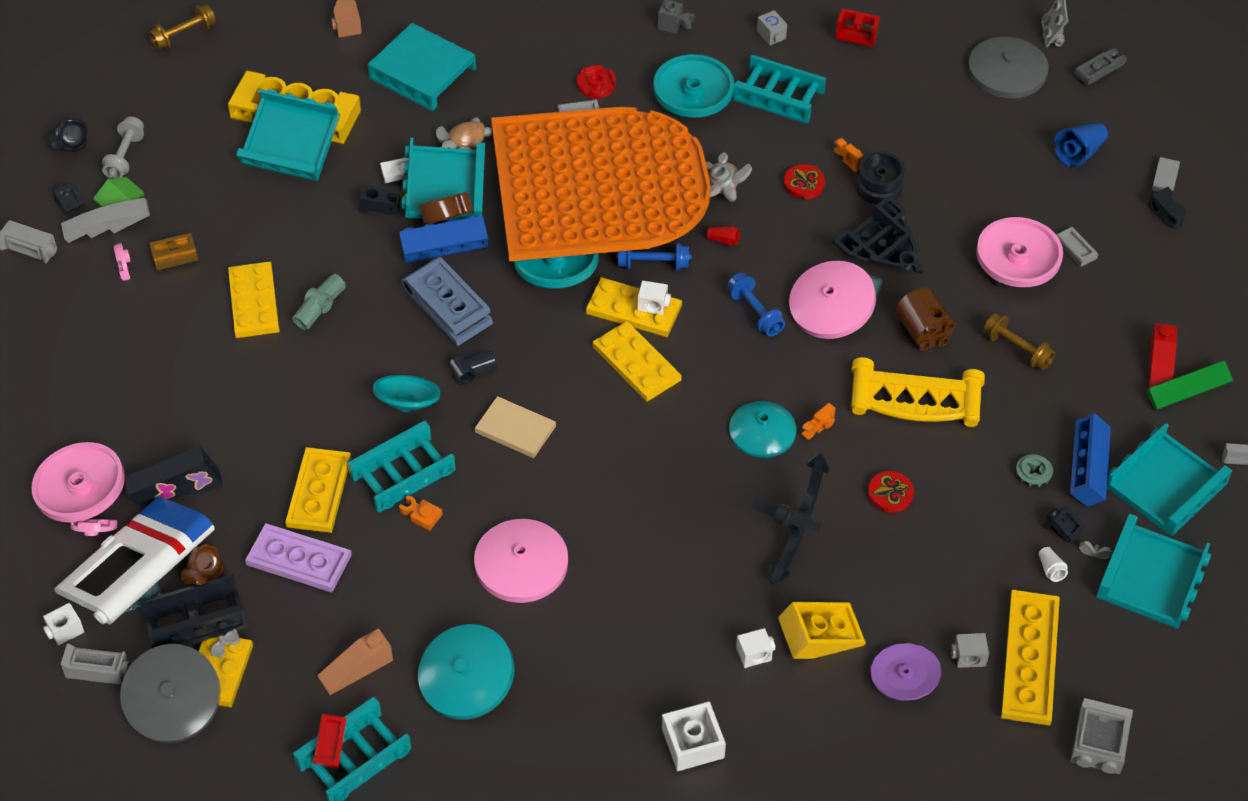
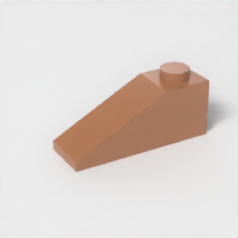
[331,0,362,38]
[317,628,393,695]

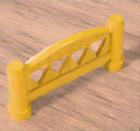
[851,357,985,427]

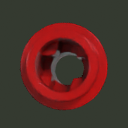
[707,226,740,246]

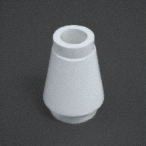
[1039,547,1068,582]

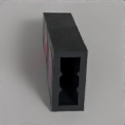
[124,446,223,506]

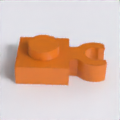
[834,138,864,173]
[801,403,836,440]
[399,496,443,531]

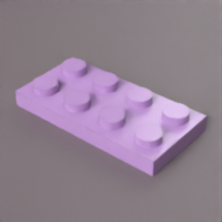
[245,523,351,592]

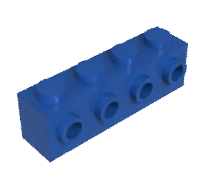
[399,215,488,263]
[1070,413,1111,507]

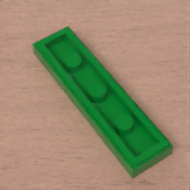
[1146,360,1233,411]

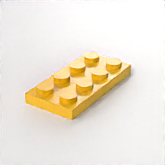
[228,261,280,338]
[586,277,682,337]
[593,321,681,402]
[285,447,351,533]

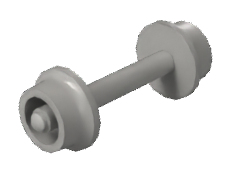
[102,116,144,179]

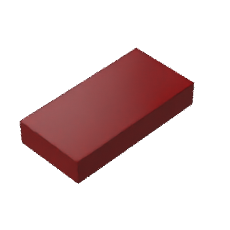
[313,714,347,768]

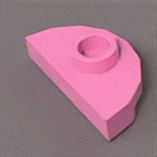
[114,243,131,281]
[70,519,117,536]

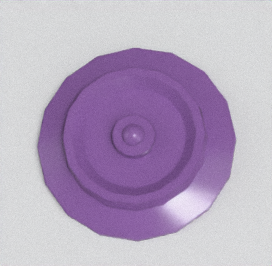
[871,643,941,701]

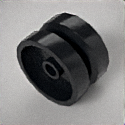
[857,152,905,204]

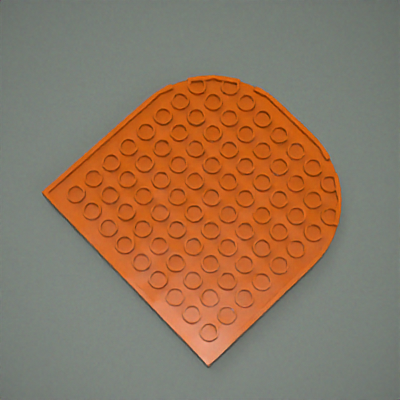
[491,107,710,261]

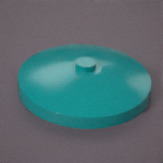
[654,54,734,117]
[514,253,599,288]
[418,624,515,720]

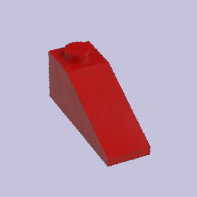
[1149,323,1177,388]

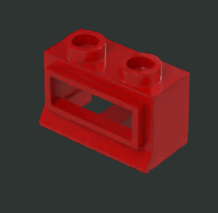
[835,8,880,47]

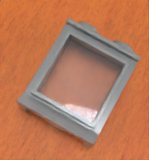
[1070,698,1133,774]

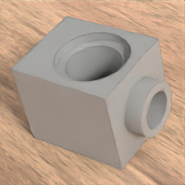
[951,633,989,668]

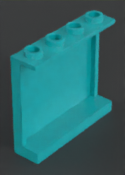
[368,23,476,111]
[236,89,340,181]
[402,138,485,221]
[1107,423,1232,537]
[1096,514,1212,629]

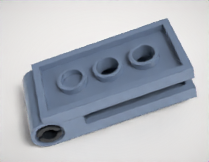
[402,257,493,346]

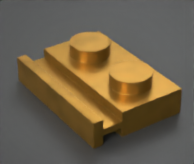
[149,233,199,270]

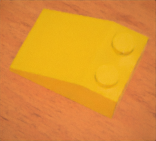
[778,602,866,659]

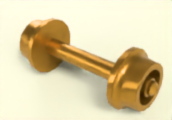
[149,4,216,50]
[983,313,1056,370]

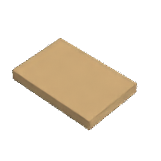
[475,396,556,458]

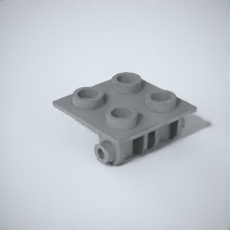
[1041,0,1068,47]

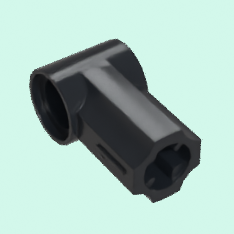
[449,350,497,385]

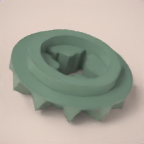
[1016,454,1053,487]

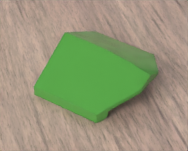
[93,177,144,207]

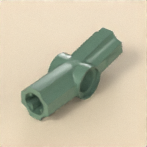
[292,274,346,330]

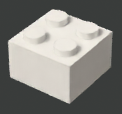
[662,702,726,771]

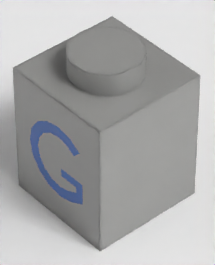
[757,10,787,45]

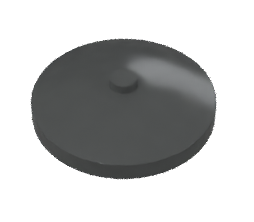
[968,37,1048,98]
[120,644,221,743]

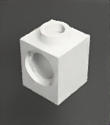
[638,281,671,315]
[43,603,84,646]
[736,628,775,668]

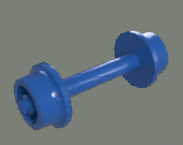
[614,243,693,271]
[728,273,785,337]

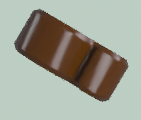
[419,192,473,225]

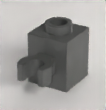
[658,0,695,34]

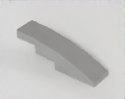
[61,198,150,243]

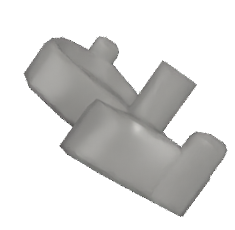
[1079,541,1113,559]
[210,629,239,658]

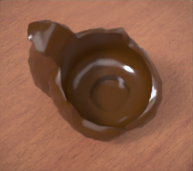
[181,543,224,587]

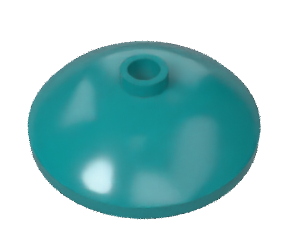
[373,375,440,412]
[729,401,796,458]

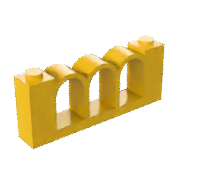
[228,71,361,144]

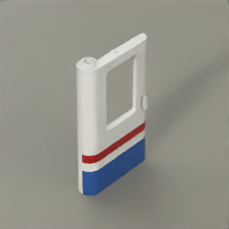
[54,496,214,625]

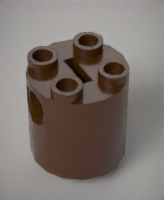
[896,288,956,351]

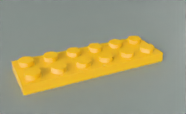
[1001,590,1060,726]

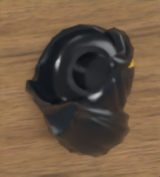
[46,118,87,152]

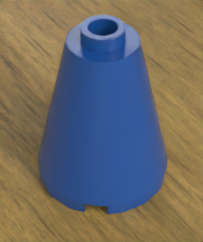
[1054,123,1108,168]

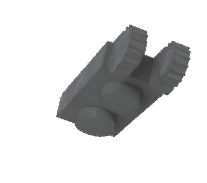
[1074,48,1127,85]

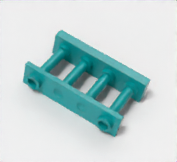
[733,55,826,124]
[347,421,456,513]
[293,697,411,801]

